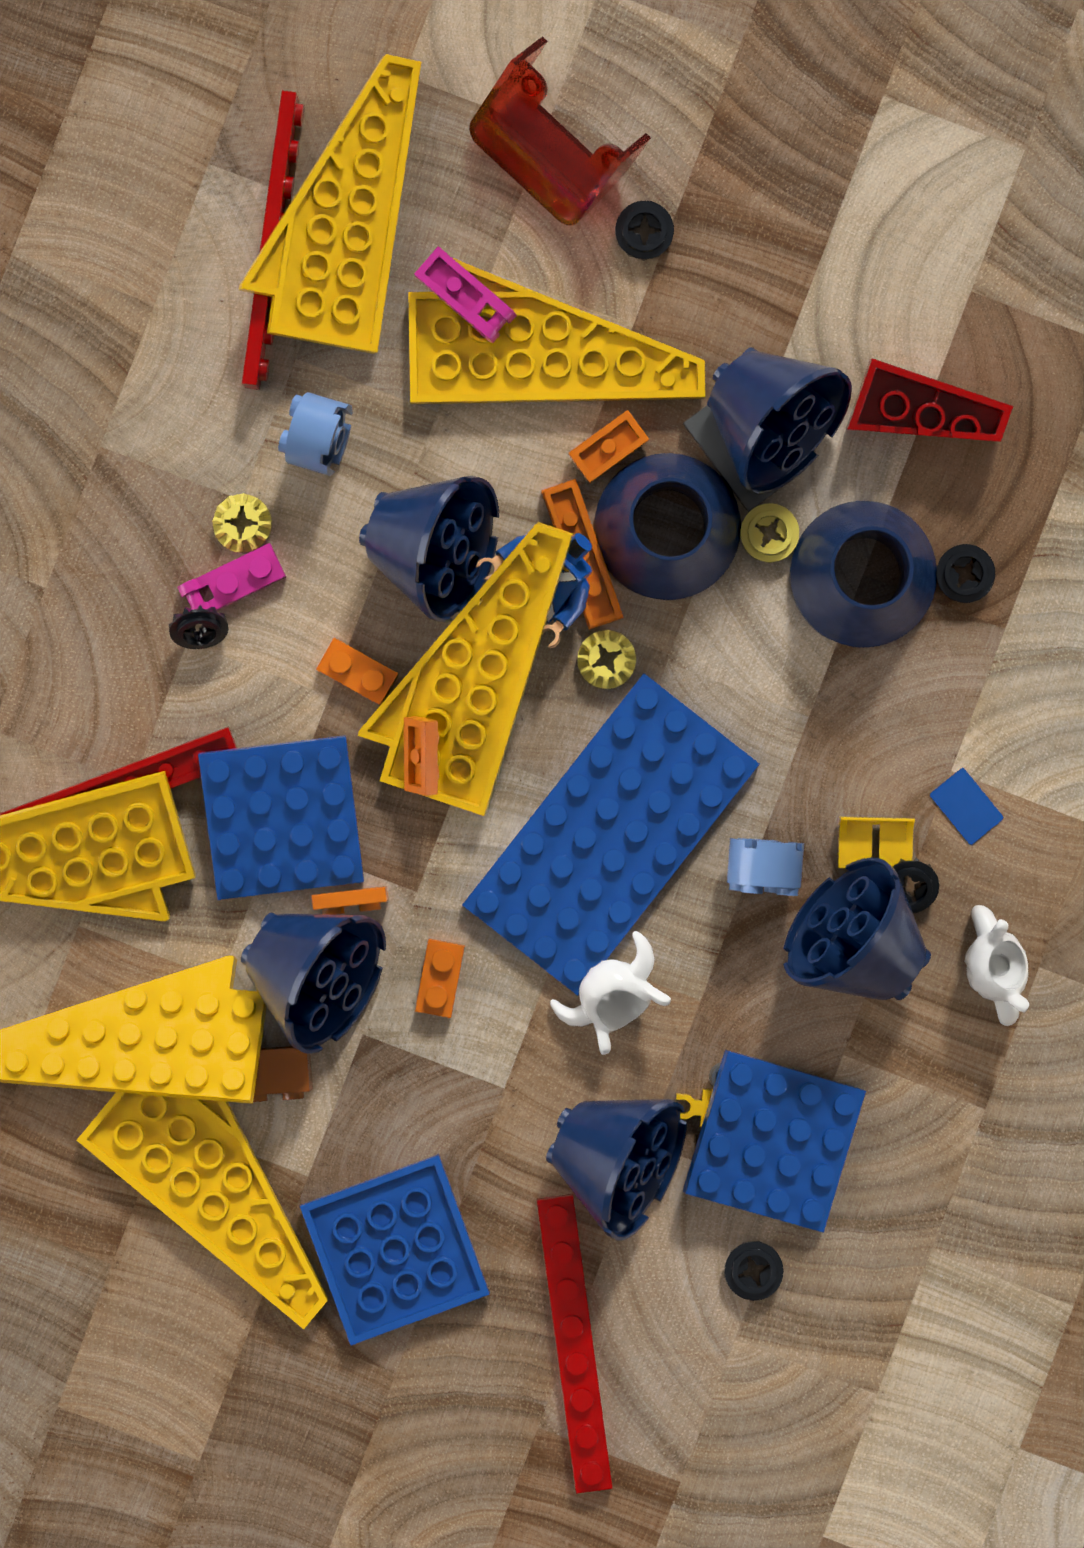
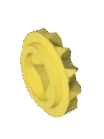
[212,493,272,553]
[740,503,799,563]
[577,630,636,689]

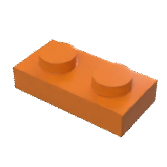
[568,410,650,484]
[316,638,399,705]
[404,716,439,796]
[311,886,389,915]
[415,938,465,1018]

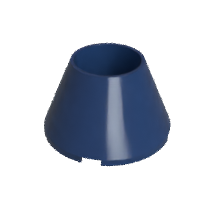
[594,453,741,600]
[790,501,937,648]

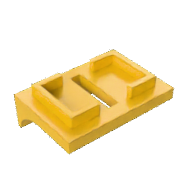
[838,816,915,868]

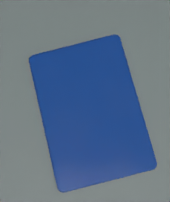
[930,768,1004,845]

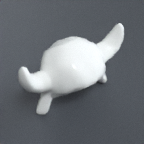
[964,905,1029,1026]
[550,931,671,1055]

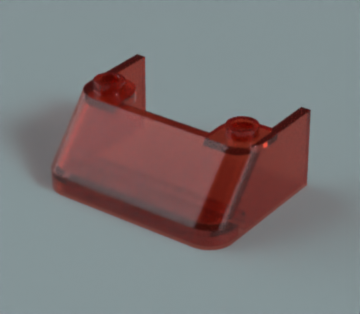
[469,36,651,226]

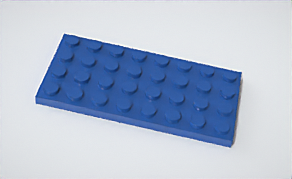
[462,673,760,996]

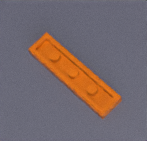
[541,479,624,630]

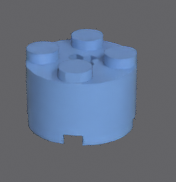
[278,392,353,476]
[727,838,804,896]

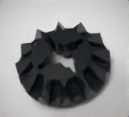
[615,201,674,261]
[936,544,995,603]
[169,605,229,649]
[893,858,940,914]
[725,1241,784,1301]

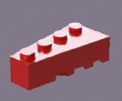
[846,358,1014,442]

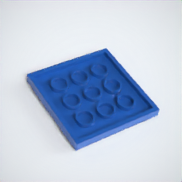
[198,735,364,900]
[683,1049,866,1233]
[300,1154,490,1345]

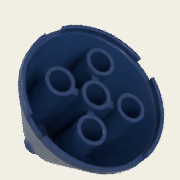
[707,347,852,494]
[359,476,499,623]
[783,857,931,1000]
[241,912,386,1054]
[546,1099,687,1241]

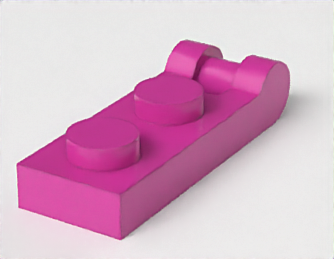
[414,246,517,343]
[177,543,287,610]

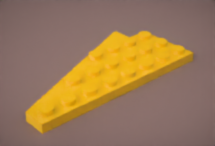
[239,54,421,354]
[408,258,705,404]
[357,522,573,816]
[0,771,196,921]
[0,955,267,1104]
[76,1092,328,1329]

